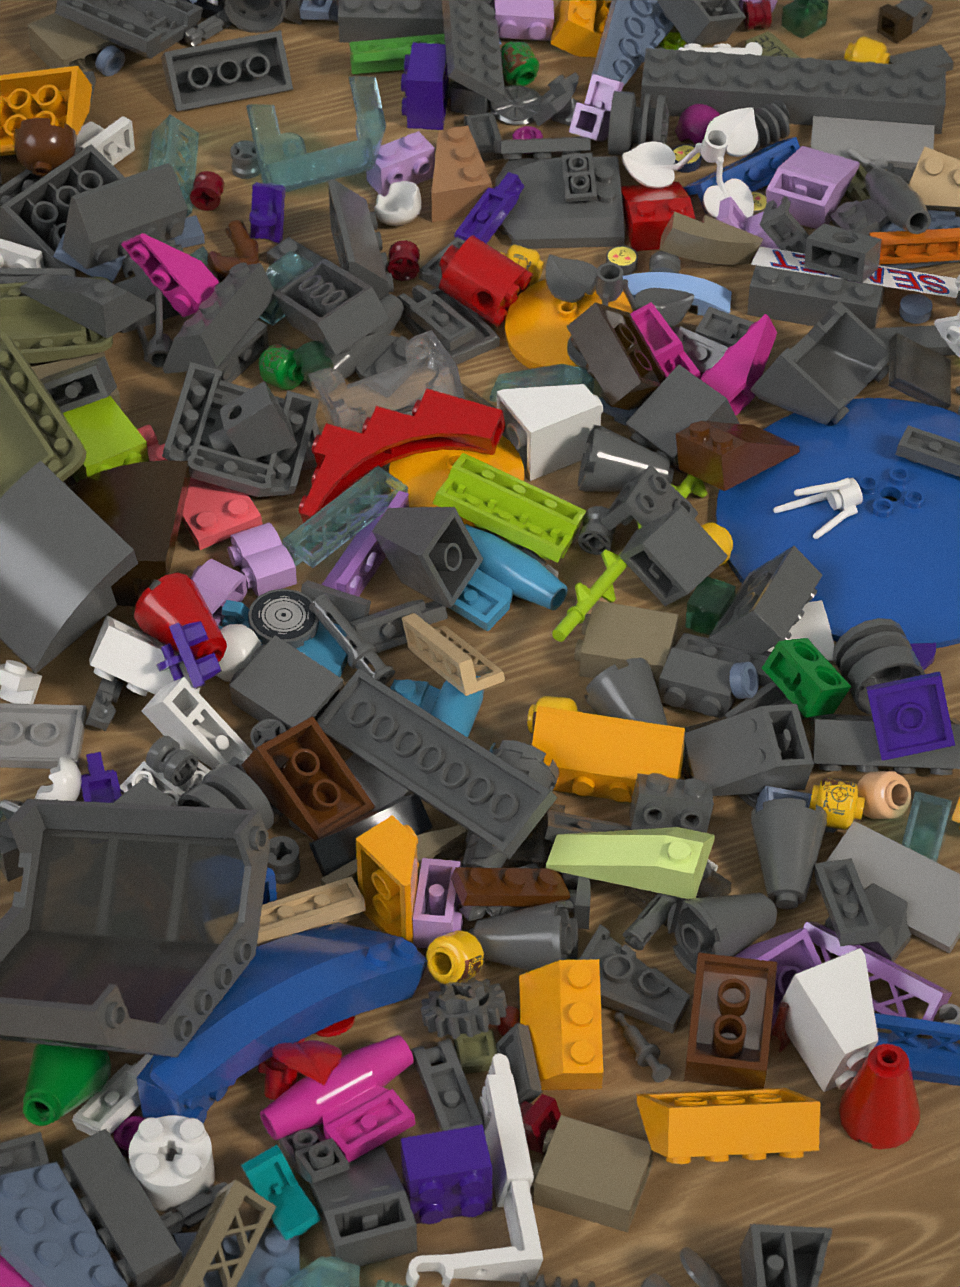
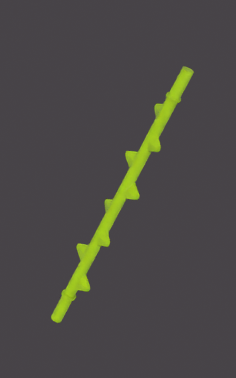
[552,474,708,642]

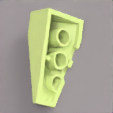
[546,827,714,899]

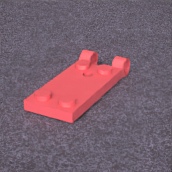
[137,424,262,550]

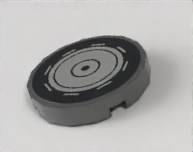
[248,589,319,649]

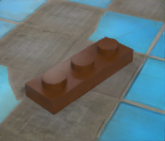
[450,867,571,907]

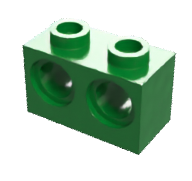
[762,638,851,718]

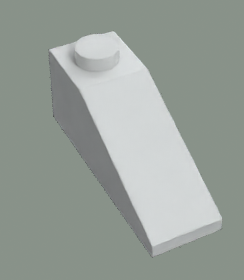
[142,677,253,769]

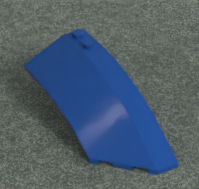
[150,922,428,1103]

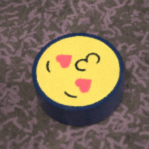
[672,144,702,173]

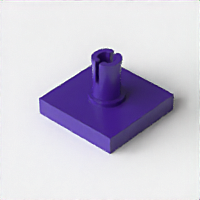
[866,671,955,761]

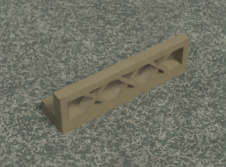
[169,1179,276,1287]

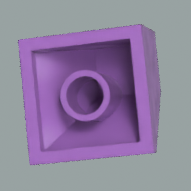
[733,928,822,1036]

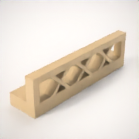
[402,613,505,696]
[205,876,366,946]

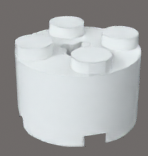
[129,1115,215,1213]

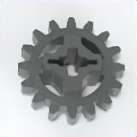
[420,978,508,1039]

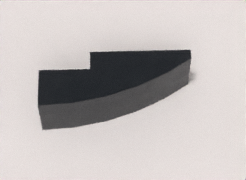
[309,794,433,877]

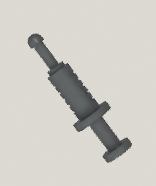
[614,1012,671,1083]

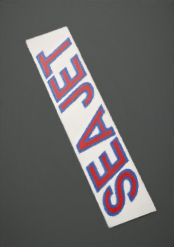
[751,246,959,298]

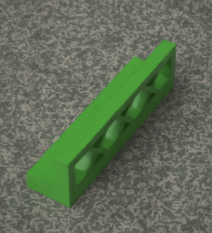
[349,34,445,74]

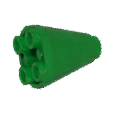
[23,1044,111,1126]

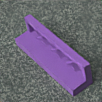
[322,490,409,597]
[803,922,952,1036]

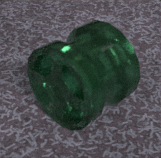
[293,341,334,382]

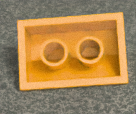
[356,815,419,944]
[519,960,603,1090]

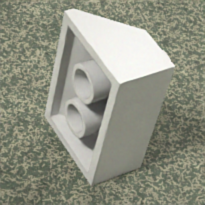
[89,615,200,696]

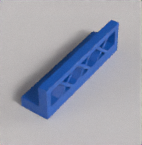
[683,137,800,214]
[874,1013,960,1086]

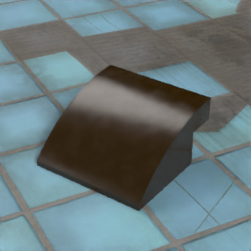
[69,460,190,607]

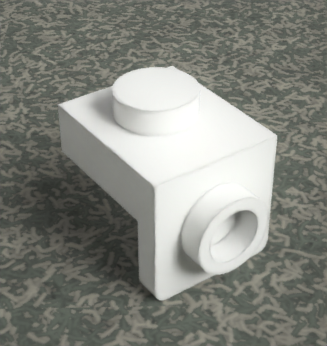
[0,660,42,704]

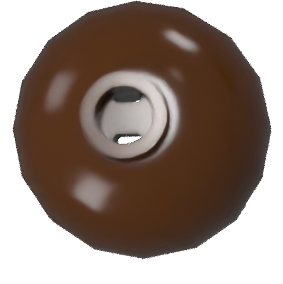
[13,118,77,177]

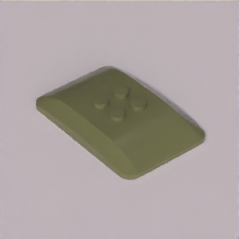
[0,277,113,366]
[0,331,86,498]

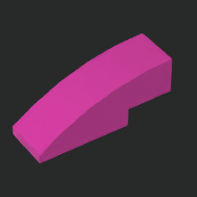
[630,302,701,379]

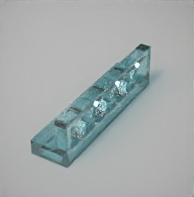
[148,115,199,218]
[283,466,408,568]

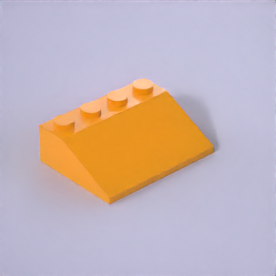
[0,65,92,156]

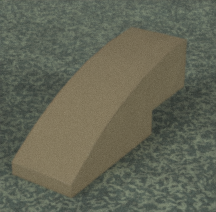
[660,212,763,265]

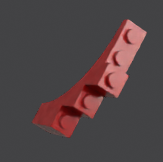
[298,388,505,533]

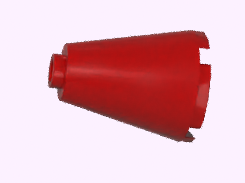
[134,573,227,662]
[839,1044,920,1150]

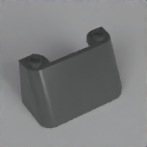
[750,301,897,425]

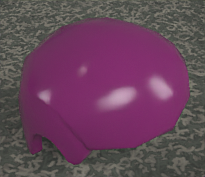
[675,104,720,145]

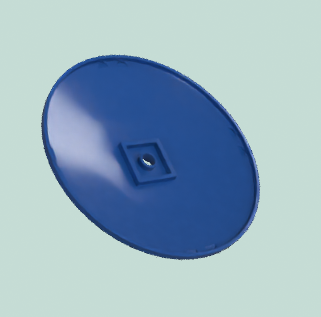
[716,398,960,648]

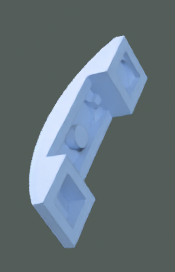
[622,272,732,316]

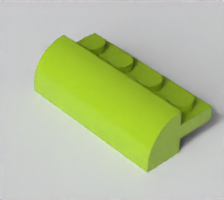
[432,453,586,563]

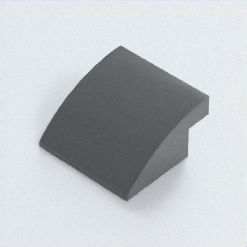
[0,144,125,268]
[0,461,138,674]

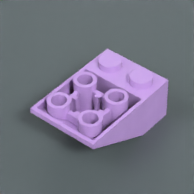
[766,146,860,229]

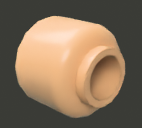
[857,771,911,819]

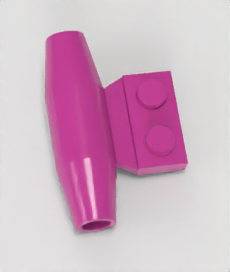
[260,1035,416,1163]

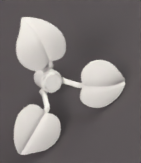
[622,108,758,219]

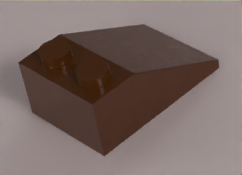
[676,421,800,491]
[241,716,376,840]
[684,953,777,1089]

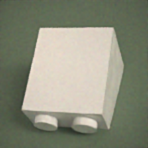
[497,384,603,481]
[775,948,878,1092]

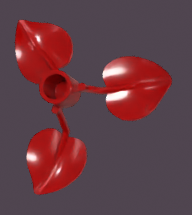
[258,1016,355,1100]

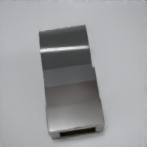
[877,0,933,44]

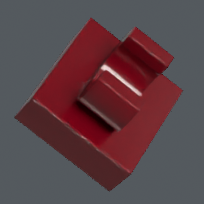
[519,1094,561,1154]

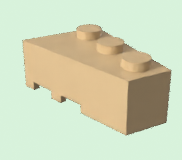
[909,146,960,216]

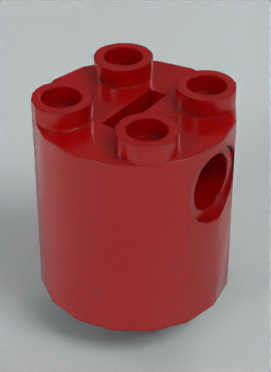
[439,235,533,327]

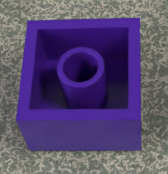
[401,42,449,130]
[401,1124,492,1224]

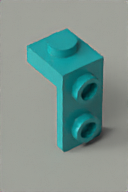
[241,1145,321,1240]

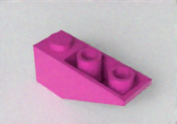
[121,233,220,317]
[700,314,777,416]

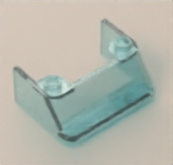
[246,76,386,193]

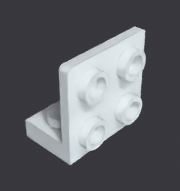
[74,116,135,166]

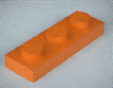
[869,228,960,265]

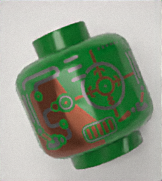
[500,41,539,86]
[259,344,307,390]

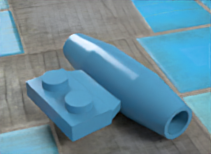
[448,524,568,632]
[391,676,484,738]

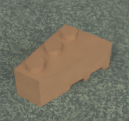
[431,126,492,222]

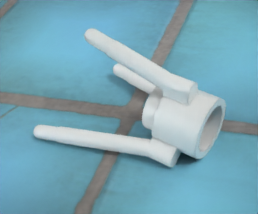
[773,478,863,539]

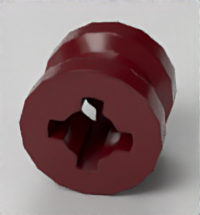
[742,0,772,30]
[190,171,225,211]
[388,240,420,281]

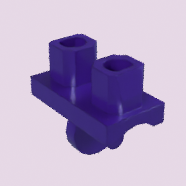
[249,182,285,243]
[156,621,222,689]

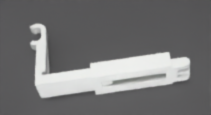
[406,1054,543,1287]

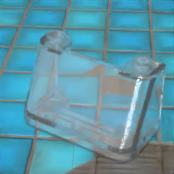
[308,330,465,433]

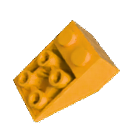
[551,0,612,58]

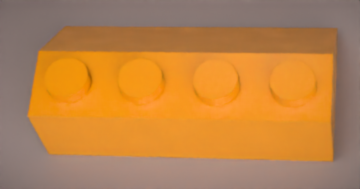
[532,706,685,802]
[637,1088,820,1164]

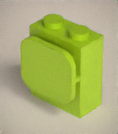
[63,396,149,482]

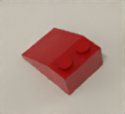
[621,181,695,251]

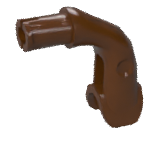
[206,220,259,283]

